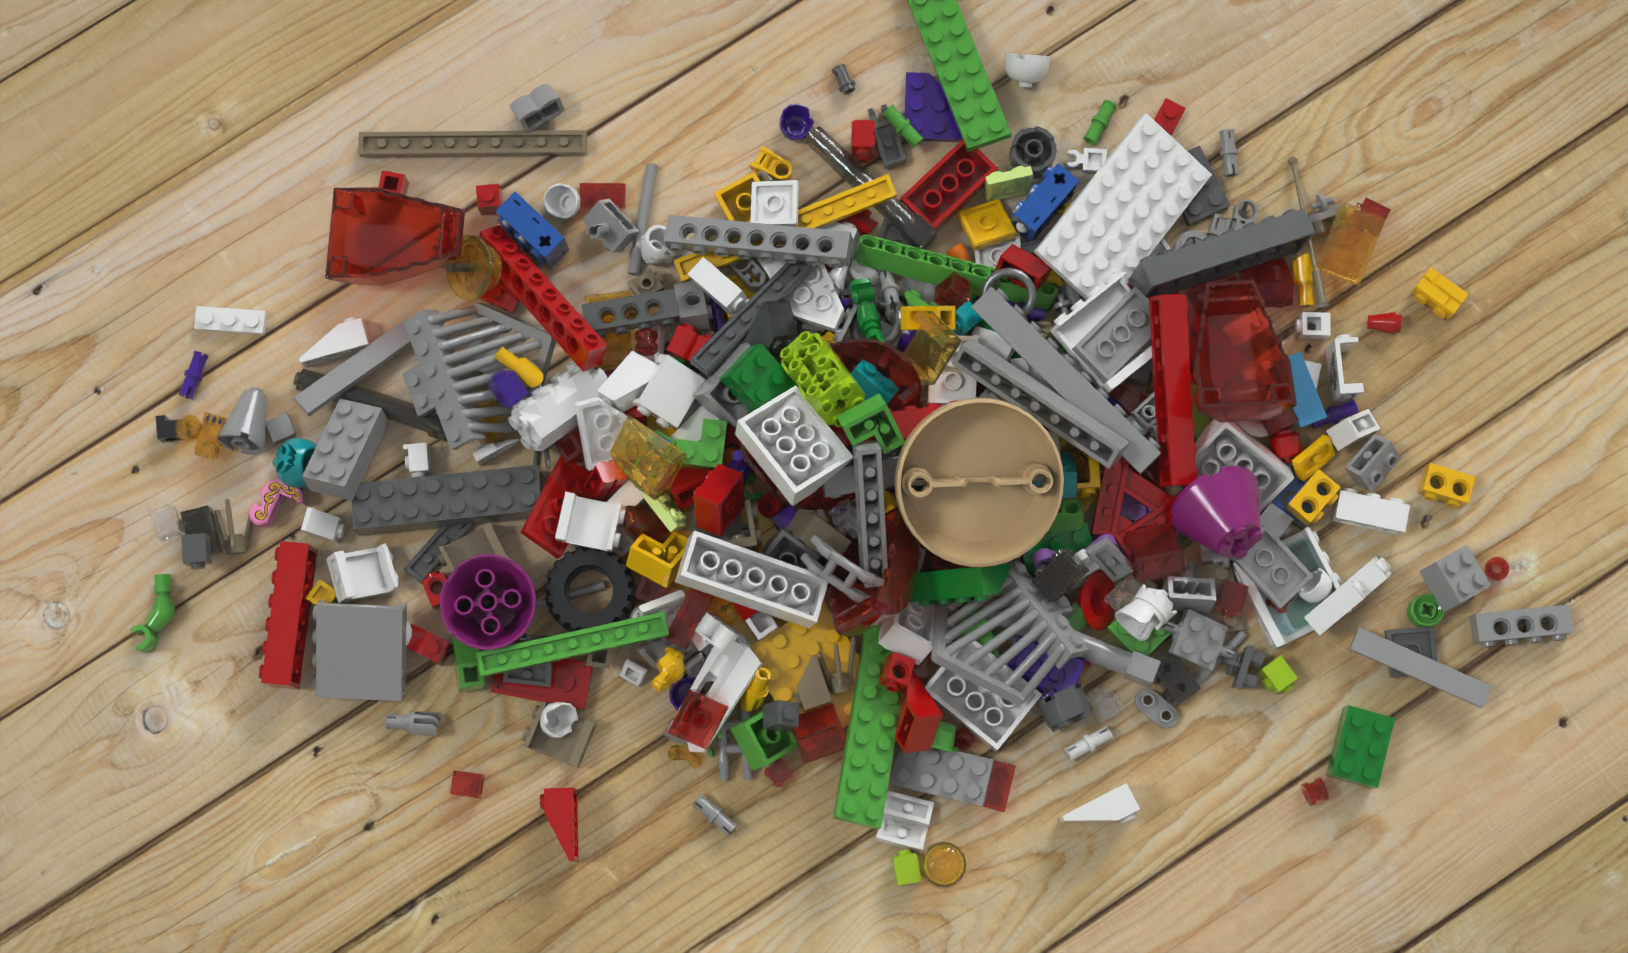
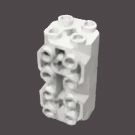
[508,360,608,451]

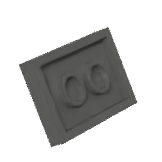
[1182,146,1230,226]

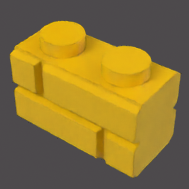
[1411,267,1468,320]

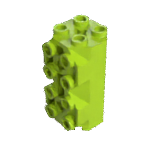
[780,331,865,427]

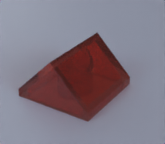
[668,689,728,750]
[791,703,846,764]

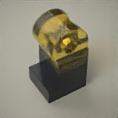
[155,415,204,443]

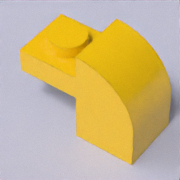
[901,306,955,330]

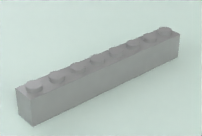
[952,339,1130,468]

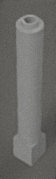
[988,607,1161,689]

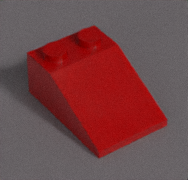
[540,787,579,862]

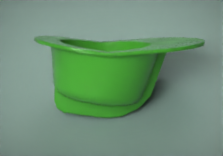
[930,721,959,752]

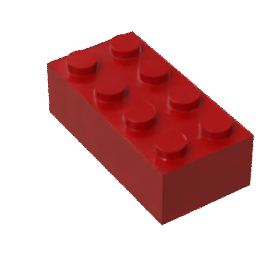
[899,139,998,237]

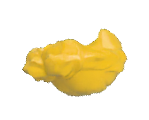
[651,647,685,693]

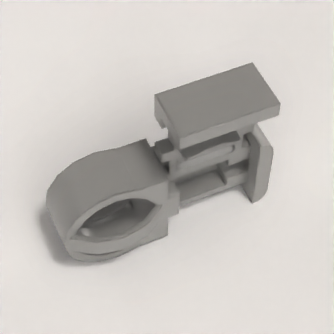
[1207,199,1258,236]

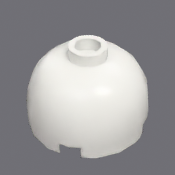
[1005,53,1051,87]

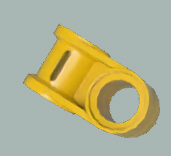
[749,146,793,181]

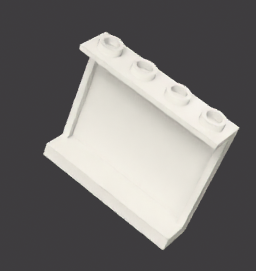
[1050,271,1152,394]

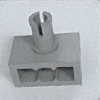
[583,198,639,253]
[1162,561,1216,613]

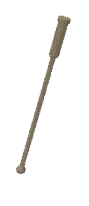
[1288,157,1329,308]

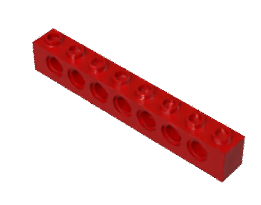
[476,225,607,372]

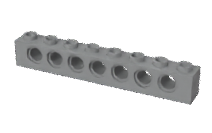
[664,215,853,268]

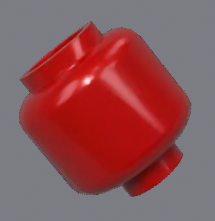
[1270,428,1302,463]

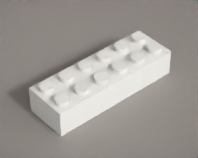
[675,531,828,629]

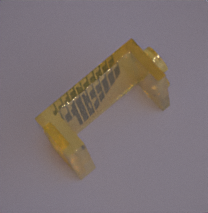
[891,311,962,386]

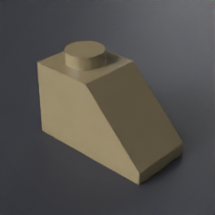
[794,655,832,712]

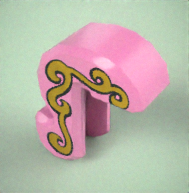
[249,478,306,528]

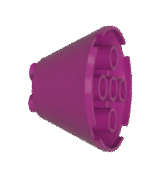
[1171,466,1263,559]
[440,554,536,650]

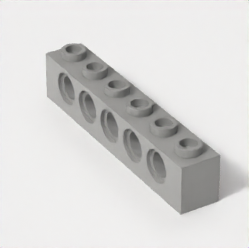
[852,439,889,588]

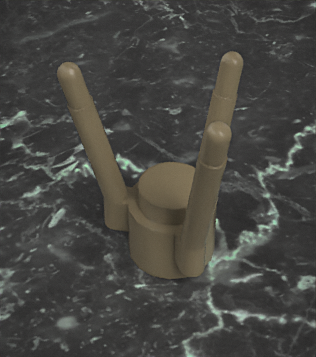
[215,499,252,555]
[817,637,856,694]

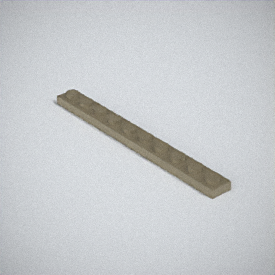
[358,130,587,157]

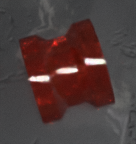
[635,329,658,356]
[1301,777,1329,806]

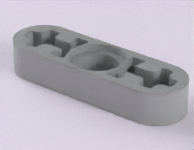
[727,259,767,292]

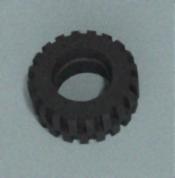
[544,546,637,632]

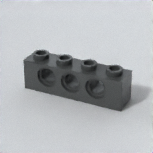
[582,289,680,338]

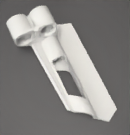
[677,612,763,753]

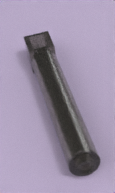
[805,126,937,250]
[294,369,448,442]

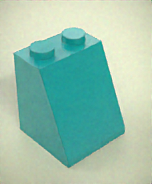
[850,359,899,404]

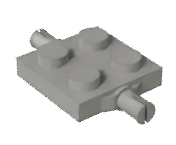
[1161,609,1235,671]

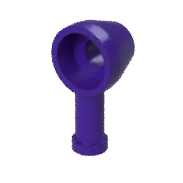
[727,450,751,484]

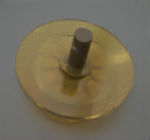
[446,235,501,300]

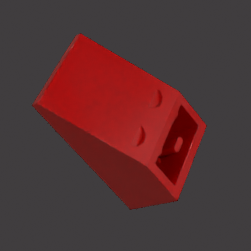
[895,670,943,753]

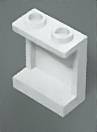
[632,354,706,429]
[326,543,399,604]

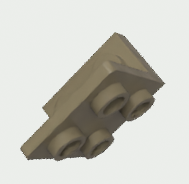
[727,499,763,553]

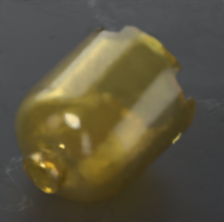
[919,841,967,889]

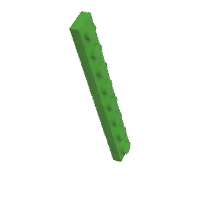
[476,612,670,677]

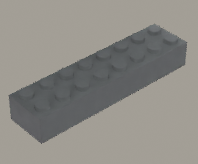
[1128,208,1316,299]
[352,465,543,536]

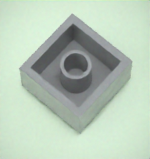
[1419,545,1491,612]

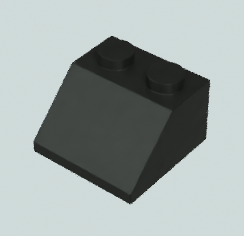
[743,300,798,356]

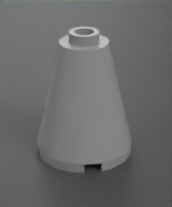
[218,387,267,455]

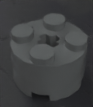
[1009,126,1057,179]
[1037,683,1093,732]

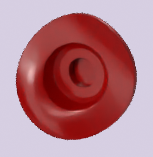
[1078,570,1116,631]

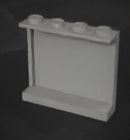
[312,599,407,701]

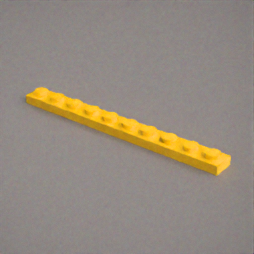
[674,174,897,283]

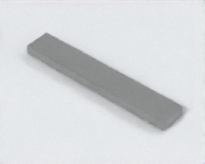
[294,319,412,416]
[1349,627,1491,708]

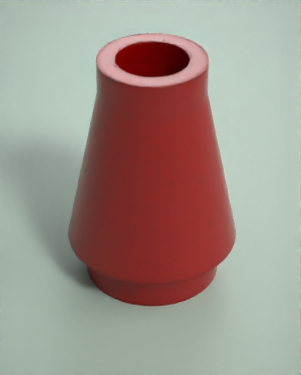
[1367,312,1402,335]
[758,494,789,518]

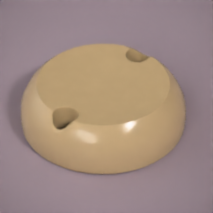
[894,397,1064,567]

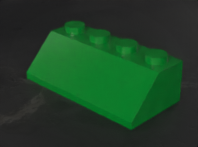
[906,564,1011,606]

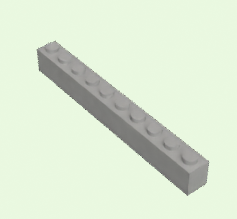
[972,287,1161,475]

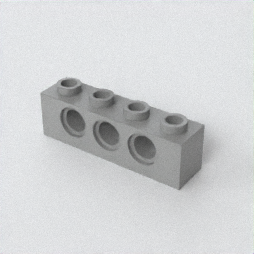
[1469,604,1574,648]

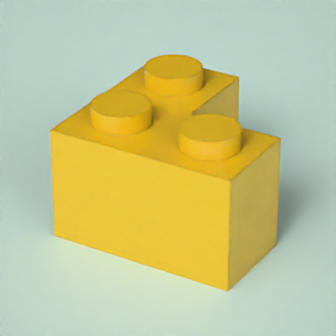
[626,531,688,588]

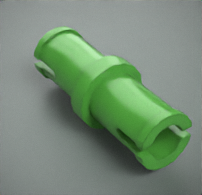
[1083,100,1117,146]
[882,104,923,148]

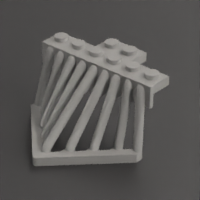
[402,303,556,450]
[931,558,1089,706]

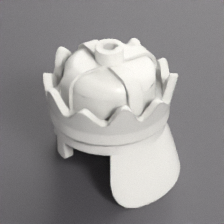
[1115,584,1177,641]

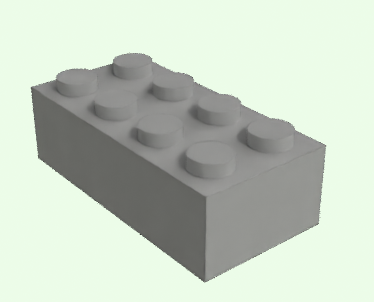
[302,399,389,501]

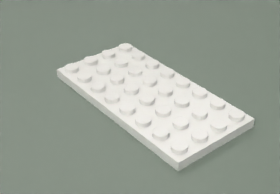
[1034,113,1212,300]

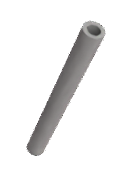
[628,163,658,276]

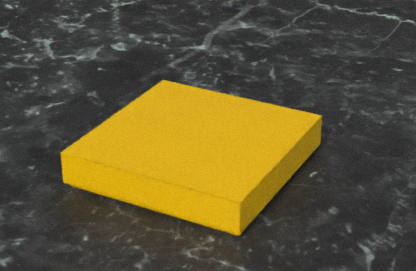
[957,199,1017,251]

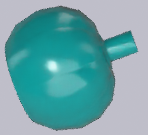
[272,437,317,489]

